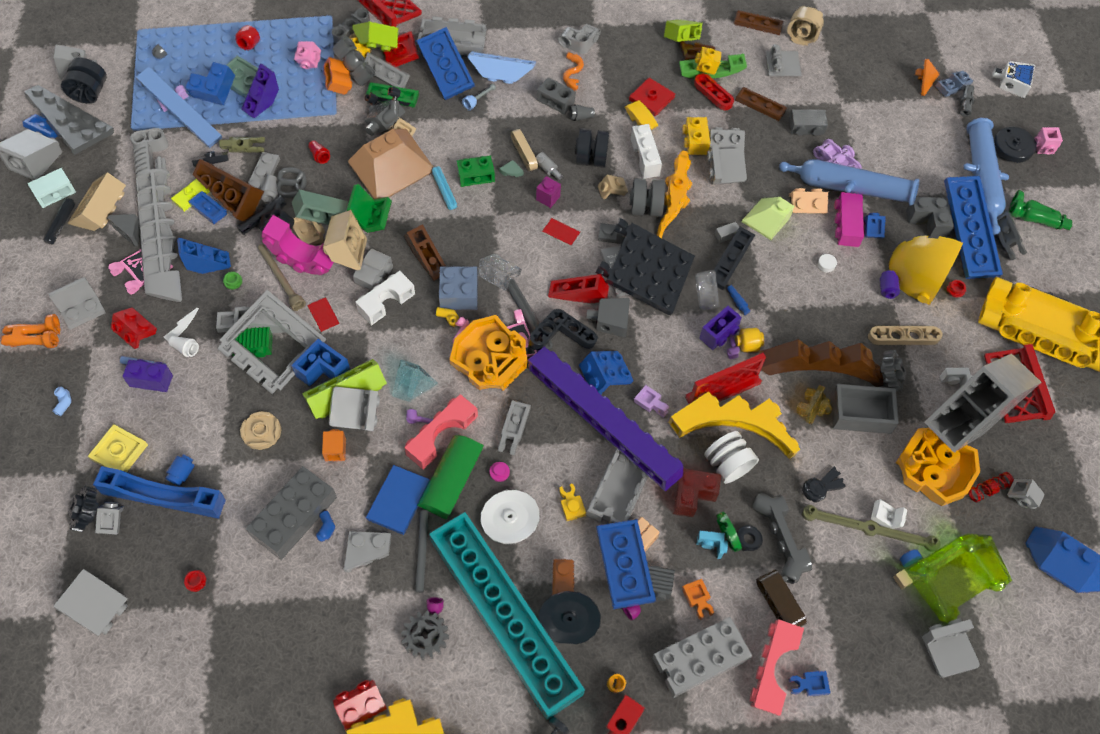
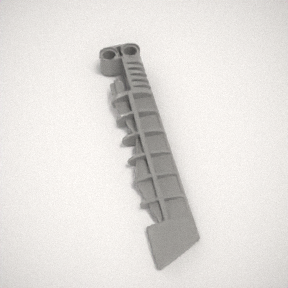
[130,128,182,302]

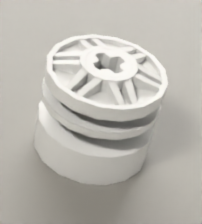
[704,431,759,484]

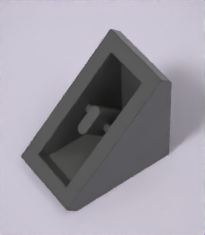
[107,214,140,247]

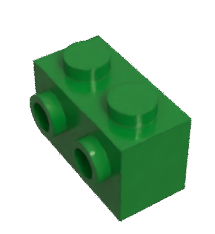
[457,155,495,187]

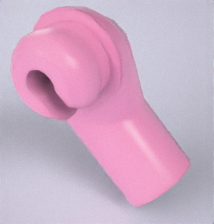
[452,317,470,343]

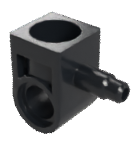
[259,203,294,231]

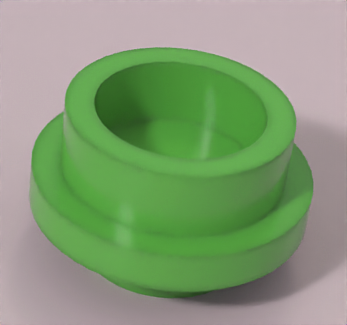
[223,272,243,290]

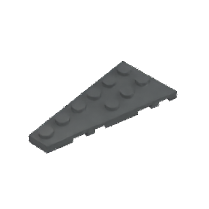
[24,85,114,155]

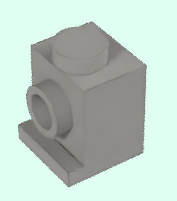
[1007,479,1045,509]

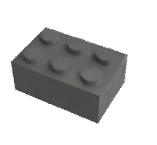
[831,384,899,434]

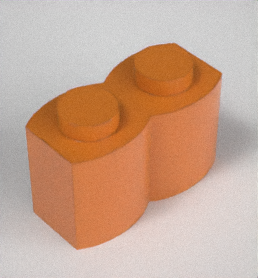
[324,57,352,95]

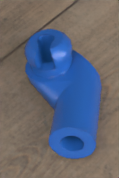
[316,511,335,542]

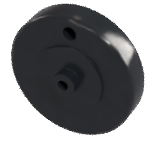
[994,127,1037,163]

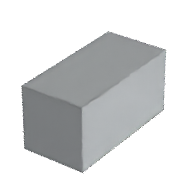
[715,222,739,243]

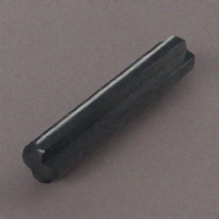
[43,198,75,245]

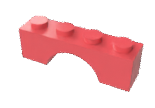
[404,394,478,470]
[749,619,804,716]

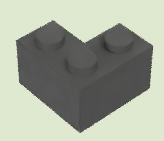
[906,197,954,238]

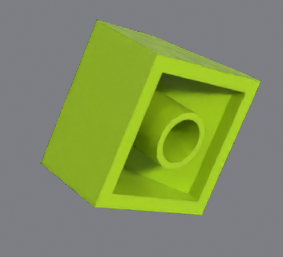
[353,21,398,52]

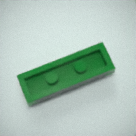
[366,82,419,108]

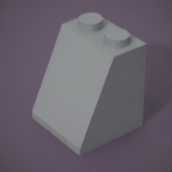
[0,129,62,180]
[53,569,128,637]

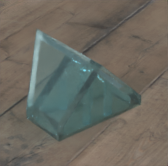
[392,359,439,402]

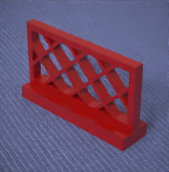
[358,0,422,27]
[984,344,1056,423]
[685,353,766,404]

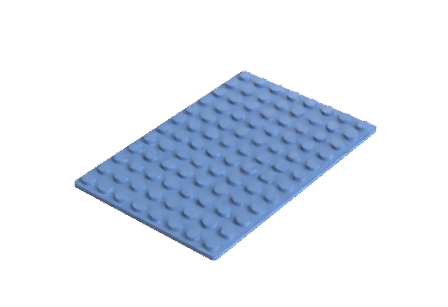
[131,16,337,131]

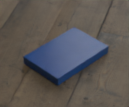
[366,465,430,535]

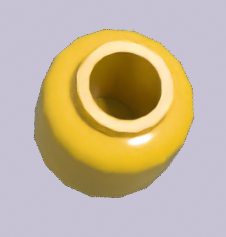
[735,328,764,352]

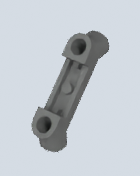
[752,492,812,584]

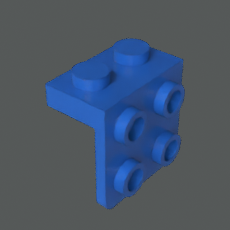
[579,351,633,395]

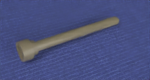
[258,244,306,311]

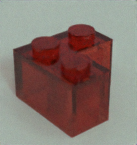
[673,468,721,517]

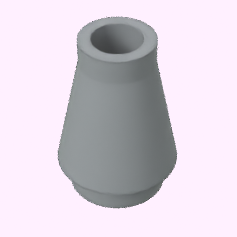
[261,175,278,203]

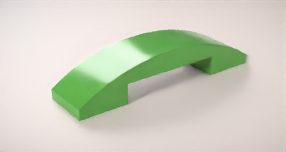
[679,54,747,79]

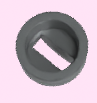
[152,44,168,59]

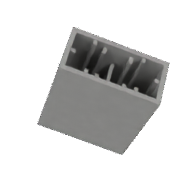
[925,354,1042,452]

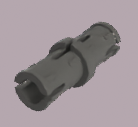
[960,84,975,117]

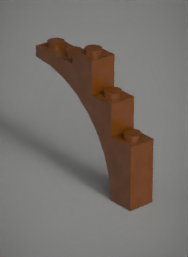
[759,339,884,387]

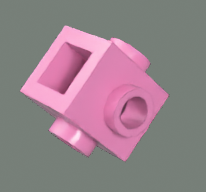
[294,41,321,69]
[1034,127,1063,154]

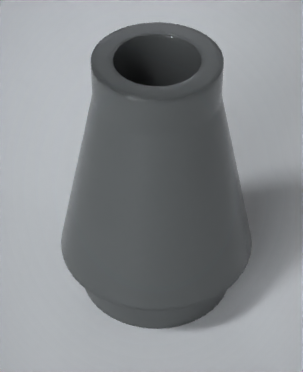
[569,104,595,121]

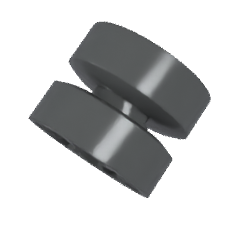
[630,178,665,217]

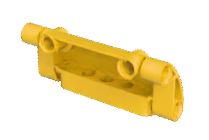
[978,277,1100,372]

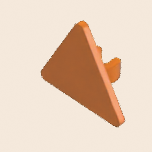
[915,59,939,96]

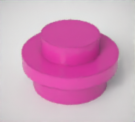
[490,462,510,482]

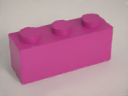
[834,192,864,247]

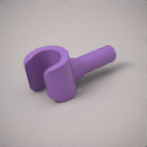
[727,335,740,359]
[406,409,433,424]

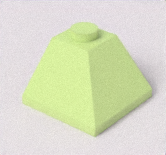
[742,197,795,240]

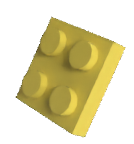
[88,424,148,473]

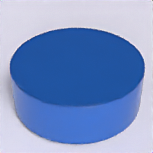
[900,549,922,567]

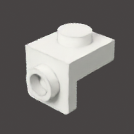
[871,499,907,529]

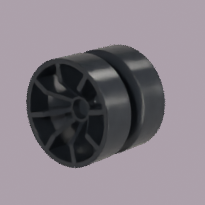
[61,57,107,104]
[575,128,610,168]

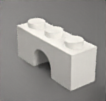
[631,124,662,178]
[356,271,415,325]

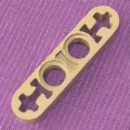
[868,326,943,345]

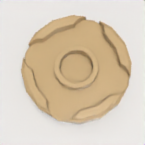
[240,411,281,450]

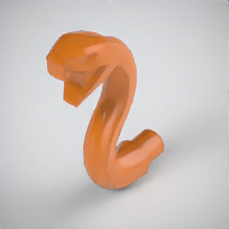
[563,52,584,91]

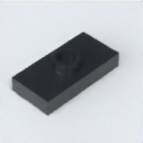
[192,151,230,167]

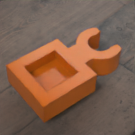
[682,579,714,620]

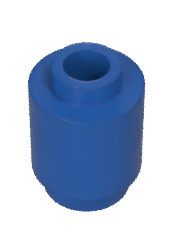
[165,454,195,486]

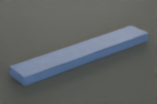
[136,67,222,148]

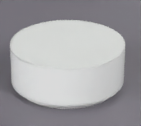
[817,254,837,272]

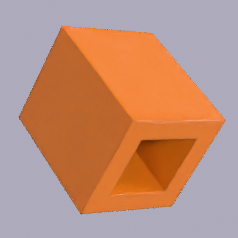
[322,429,346,461]

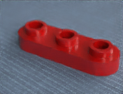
[694,74,734,110]

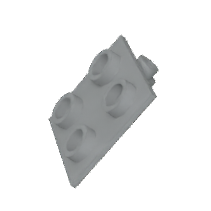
[766,44,802,76]

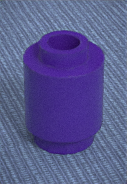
[880,270,900,299]

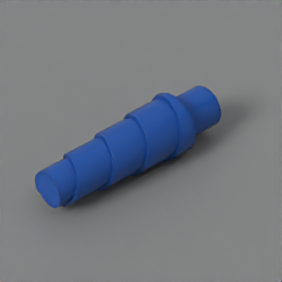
[727,285,750,315]

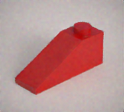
[548,274,609,304]

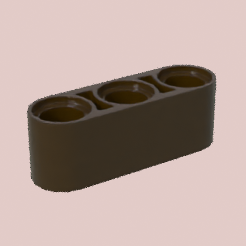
[756,569,807,627]

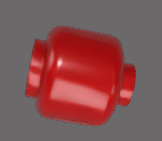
[235,25,260,50]

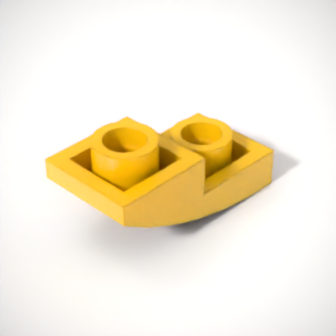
[625,101,659,130]

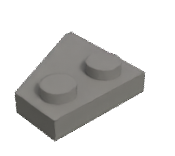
[344,531,391,572]

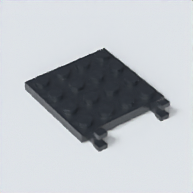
[595,218,695,316]

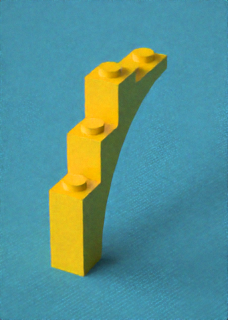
[668,392,800,459]
[346,698,444,734]

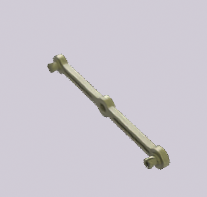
[802,505,941,552]

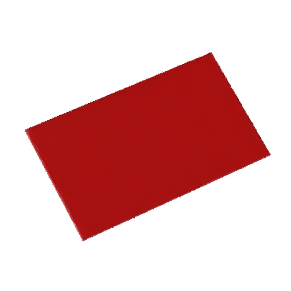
[542,218,580,245]
[307,297,340,332]

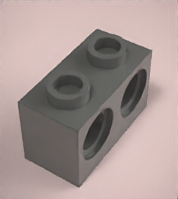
[537,77,576,115]

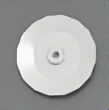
[481,490,539,544]

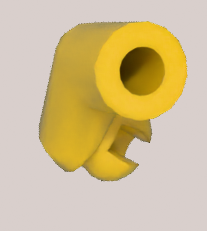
[436,307,459,327]

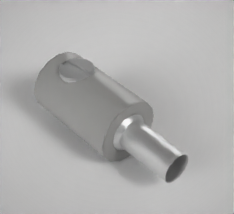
[536,152,563,180]

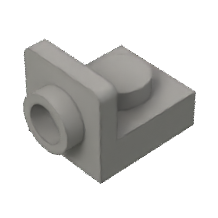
[95,502,124,534]

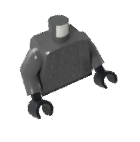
[365,86,405,136]

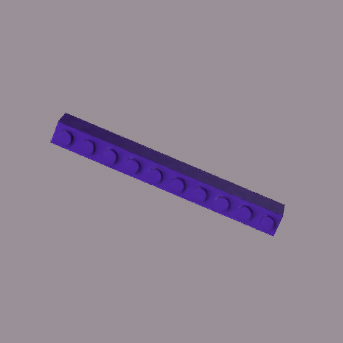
[528,347,683,491]

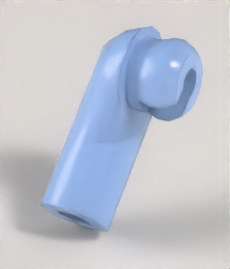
[53,387,72,417]

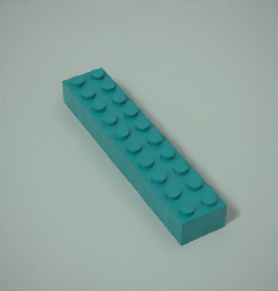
[429,512,585,720]

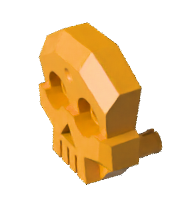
[449,315,527,391]
[895,427,980,506]

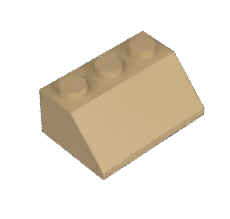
[68,172,126,231]
[323,210,367,270]

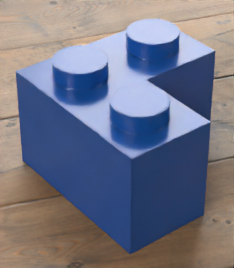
[185,62,235,105]
[291,339,350,386]

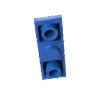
[177,238,231,274]

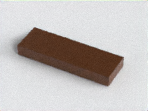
[734,10,784,36]
[735,87,787,121]

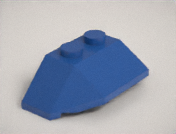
[1026,527,1100,593]

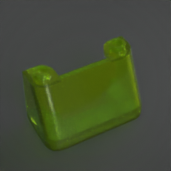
[906,534,1012,623]

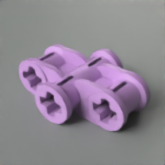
[813,139,862,169]

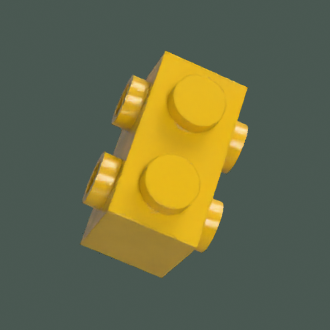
[682,117,711,155]

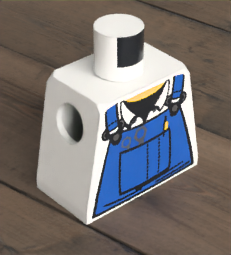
[992,61,1035,98]

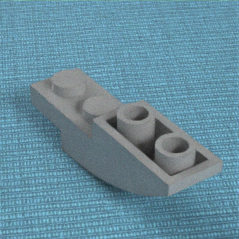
[216,307,287,333]

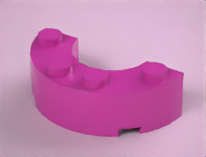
[262,215,334,275]

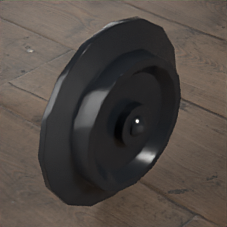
[538,591,601,645]

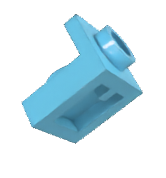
[697,531,728,559]

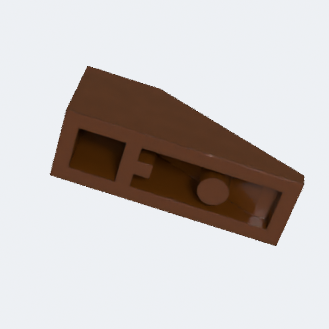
[403,224,446,281]

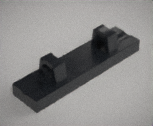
[707,227,755,290]

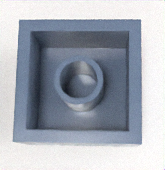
[439,267,478,310]

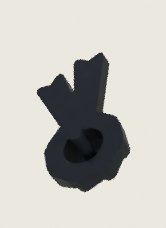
[802,467,846,503]

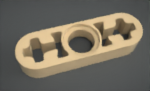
[511,129,538,171]

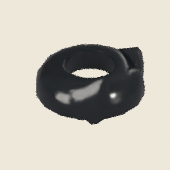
[737,525,763,551]

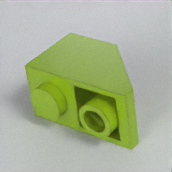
[664,19,703,42]

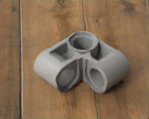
[558,24,600,54]

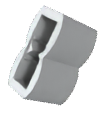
[353,249,393,290]

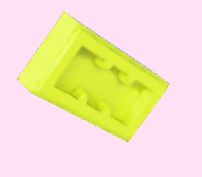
[171,179,210,212]

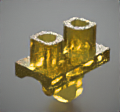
[797,385,833,424]

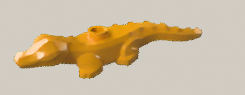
[657,150,692,238]

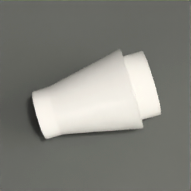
[169,335,199,357]

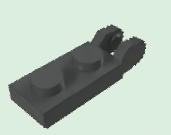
[997,211,1027,261]

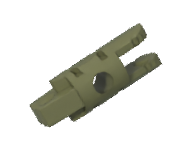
[219,137,265,153]

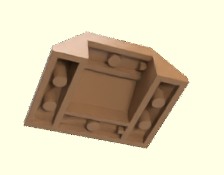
[348,129,434,200]

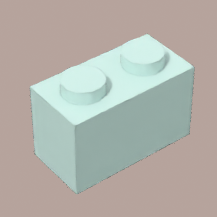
[28,168,76,208]

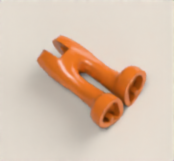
[1,314,61,348]

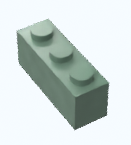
[292,189,349,225]

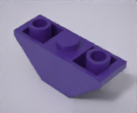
[241,63,279,118]

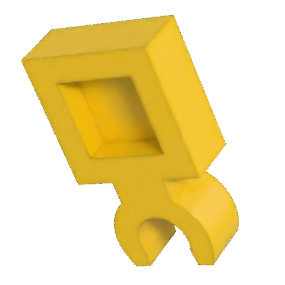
[559,484,586,521]

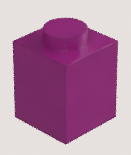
[536,176,561,208]

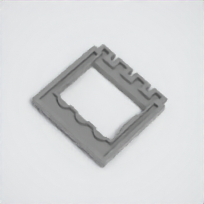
[217,290,326,394]

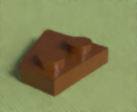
[680,41,716,61]

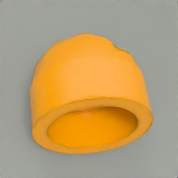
[607,674,626,693]

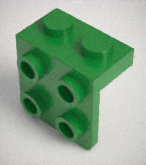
[347,184,392,233]

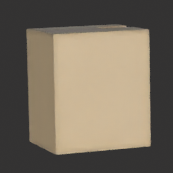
[893,569,913,590]

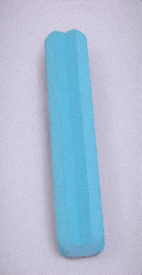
[432,166,457,210]

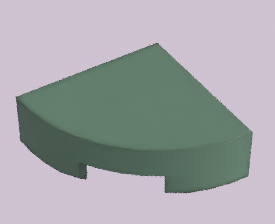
[499,160,524,177]

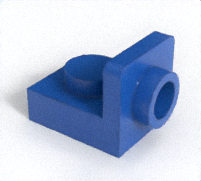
[863,213,886,239]

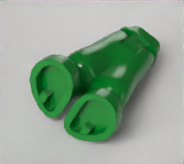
[1009,190,1072,230]

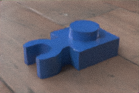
[788,671,831,697]

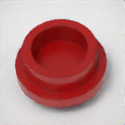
[947,280,966,297]
[184,570,207,592]

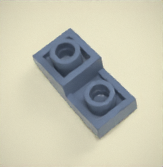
[935,70,973,97]

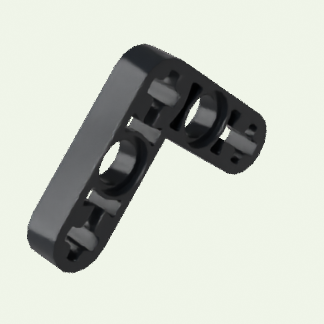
[528,309,598,350]

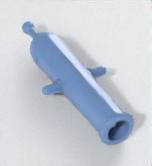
[963,118,1009,235]
[779,159,919,206]

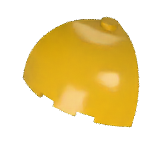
[889,235,963,305]

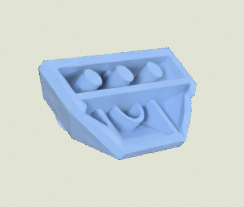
[468,51,536,84]

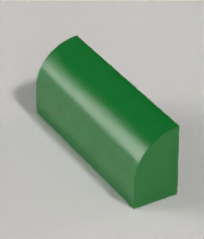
[417,435,484,520]

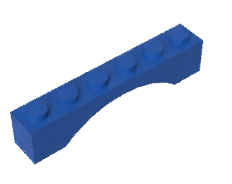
[93,466,226,519]

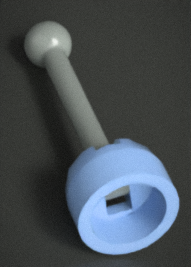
[462,84,496,110]

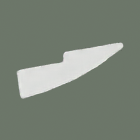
[164,308,199,342]

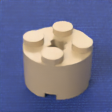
[787,6,823,46]

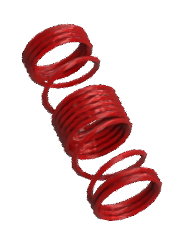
[968,472,1014,502]

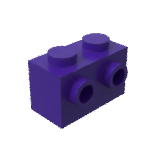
[699,306,742,350]
[122,359,173,392]

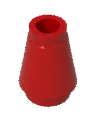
[308,141,330,164]

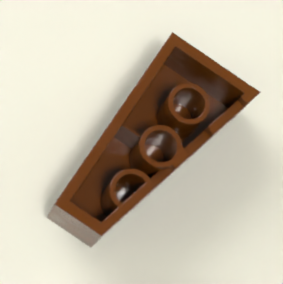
[192,159,264,221]

